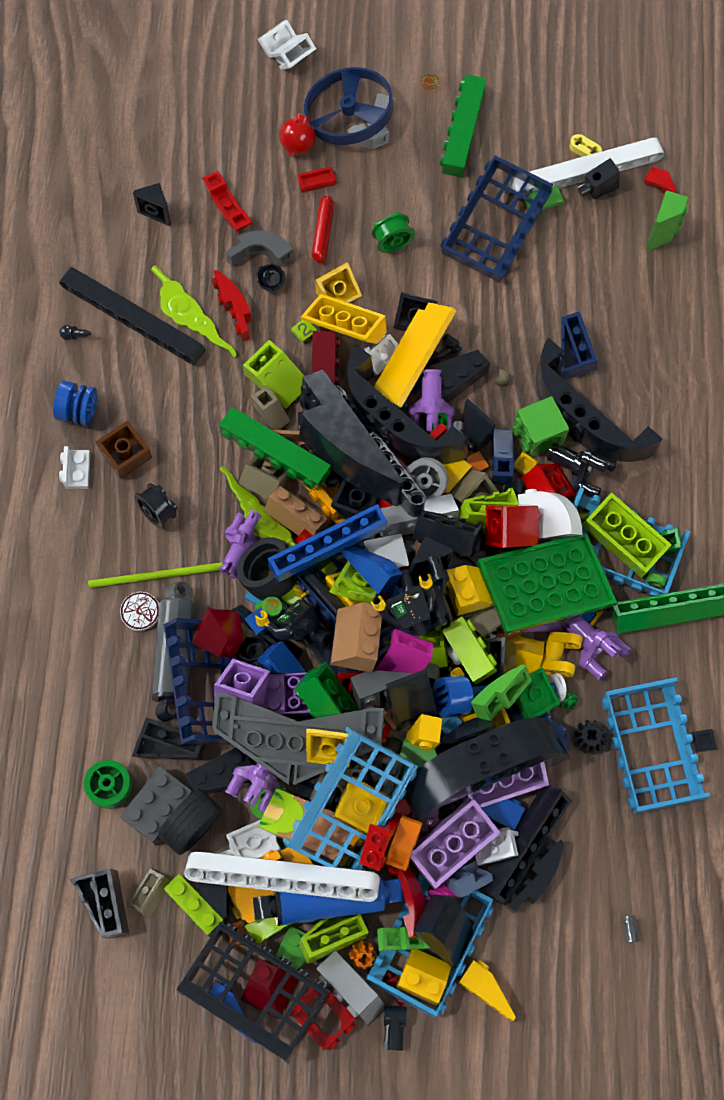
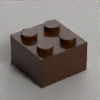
[96,420,152,479]

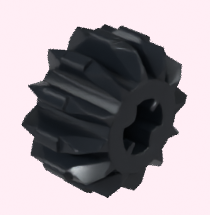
[573,720,608,755]

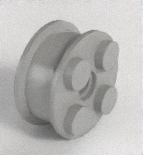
[406,457,448,499]

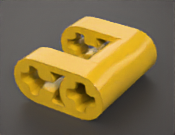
[540,632,583,677]

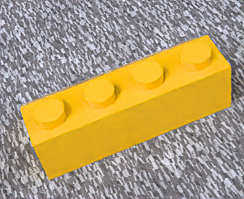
[301,294,387,344]

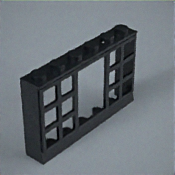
[176,922,330,1064]

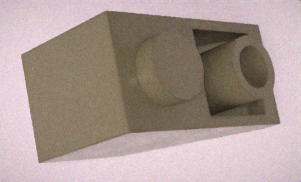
[251,386,291,430]

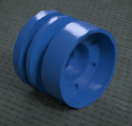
[53,381,98,426]

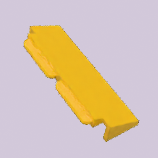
[374,303,456,408]

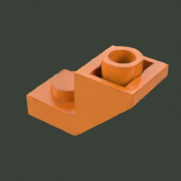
[386,815,423,871]

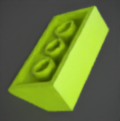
[582,492,672,578]

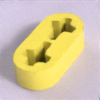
[570,134,602,157]

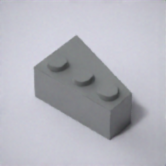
[316,951,385,1026]

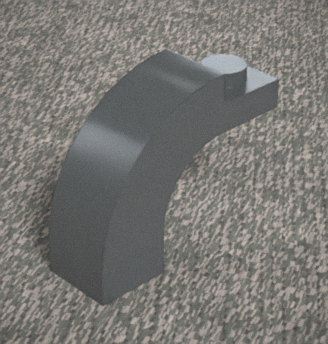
[226,231,293,267]

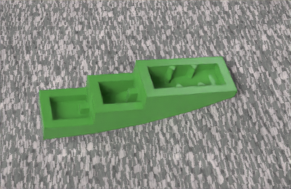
[377,927,431,951]

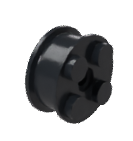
[134,483,178,529]

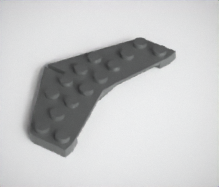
[212,692,385,785]

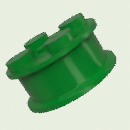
[371,212,415,253]
[84,760,132,809]

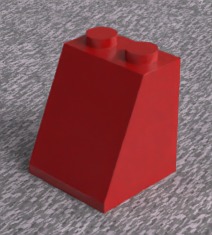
[486,504,540,548]

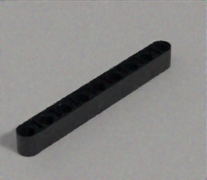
[59,267,206,365]
[335,386,426,517]

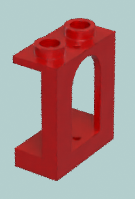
[359,812,404,871]
[291,988,356,1051]

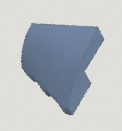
[445,858,493,898]

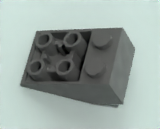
[351,670,414,710]

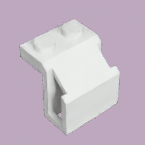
[258,20,316,70]

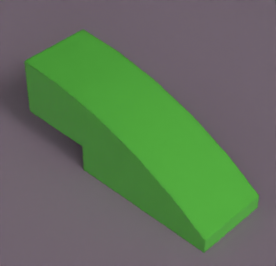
[471,665,532,721]

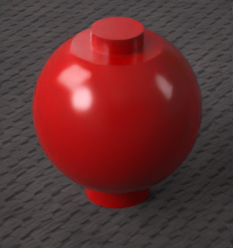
[279,113,315,156]

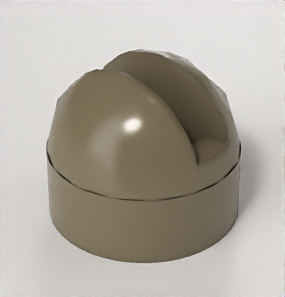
[495,369,510,385]

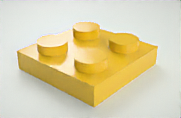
[333,777,390,834]

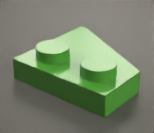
[271,926,306,972]

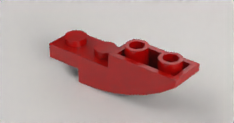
[212,270,252,341]

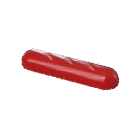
[312,196,334,263]

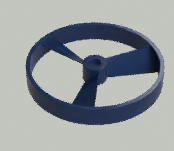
[304,67,394,145]

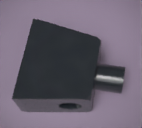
[578,158,620,199]

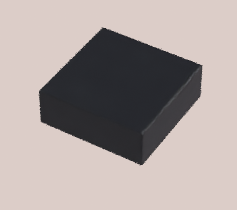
[691,729,717,753]

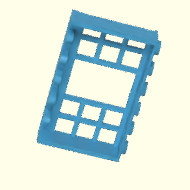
[559,487,690,596]
[601,677,710,815]
[283,727,418,871]
[366,873,494,1019]

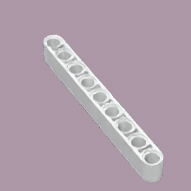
[509,138,664,199]
[184,852,380,902]

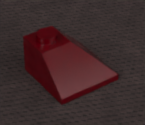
[191,608,243,658]
[241,959,298,1019]

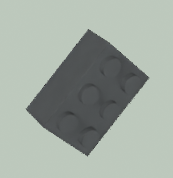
[120,766,193,845]

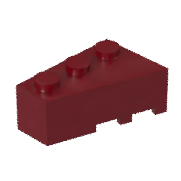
[312,331,339,386]

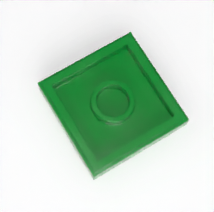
[515,667,560,719]

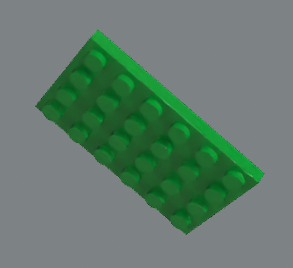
[477,533,617,634]

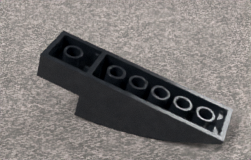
[299,369,404,506]

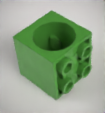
[512,396,569,457]

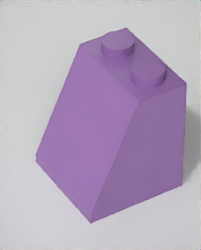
[214,659,270,707]

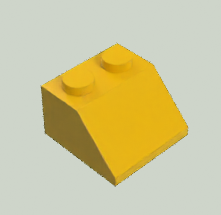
[446,565,494,616]
[396,950,451,1006]

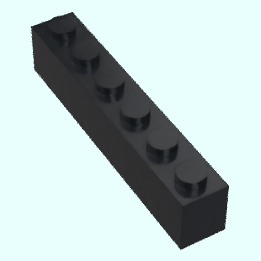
[479,785,572,906]

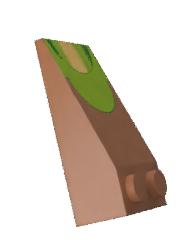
[258,788,351,861]

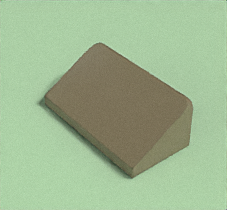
[469,606,501,639]
[127,868,171,918]

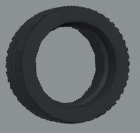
[237,537,297,601]
[158,789,222,855]

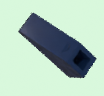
[492,429,514,484]

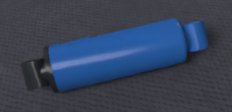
[252,874,404,926]

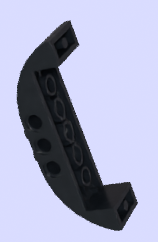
[536,338,663,462]
[347,344,468,465]
[404,717,570,823]

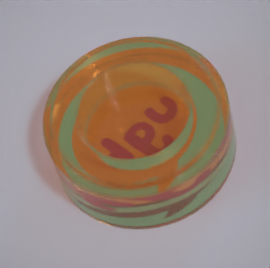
[421,73,439,91]

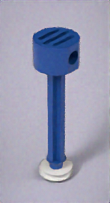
[433,673,566,717]

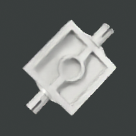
[220,820,281,859]

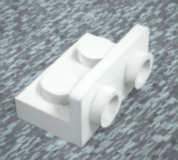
[364,334,398,376]
[59,446,90,489]
[475,827,519,866]

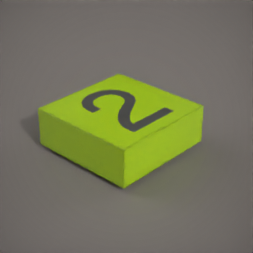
[291,320,317,344]

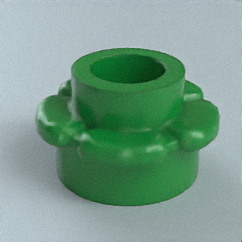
[561,691,578,710]

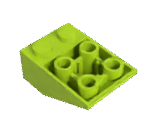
[243,340,304,410]

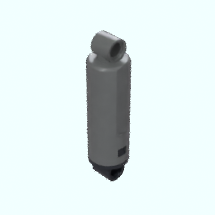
[151,581,195,722]

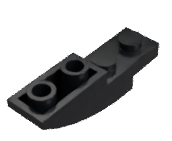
[506,839,564,913]

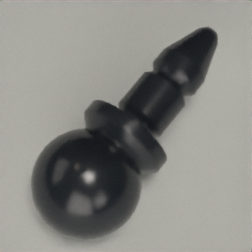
[59,325,92,340]

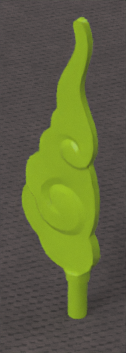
[151,265,237,358]
[220,466,296,547]

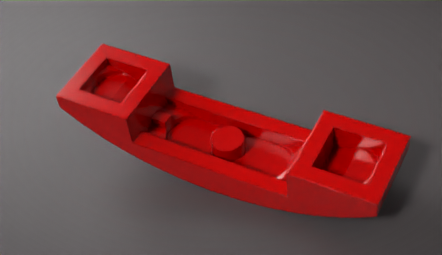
[202,171,252,232]
[386,864,425,938]

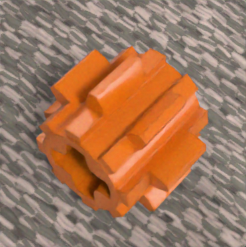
[349,940,377,969]

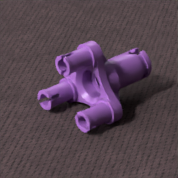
[407,370,455,431]
[219,510,263,579]
[562,616,632,681]
[225,763,281,812]

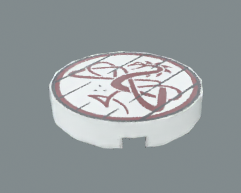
[120,592,159,632]

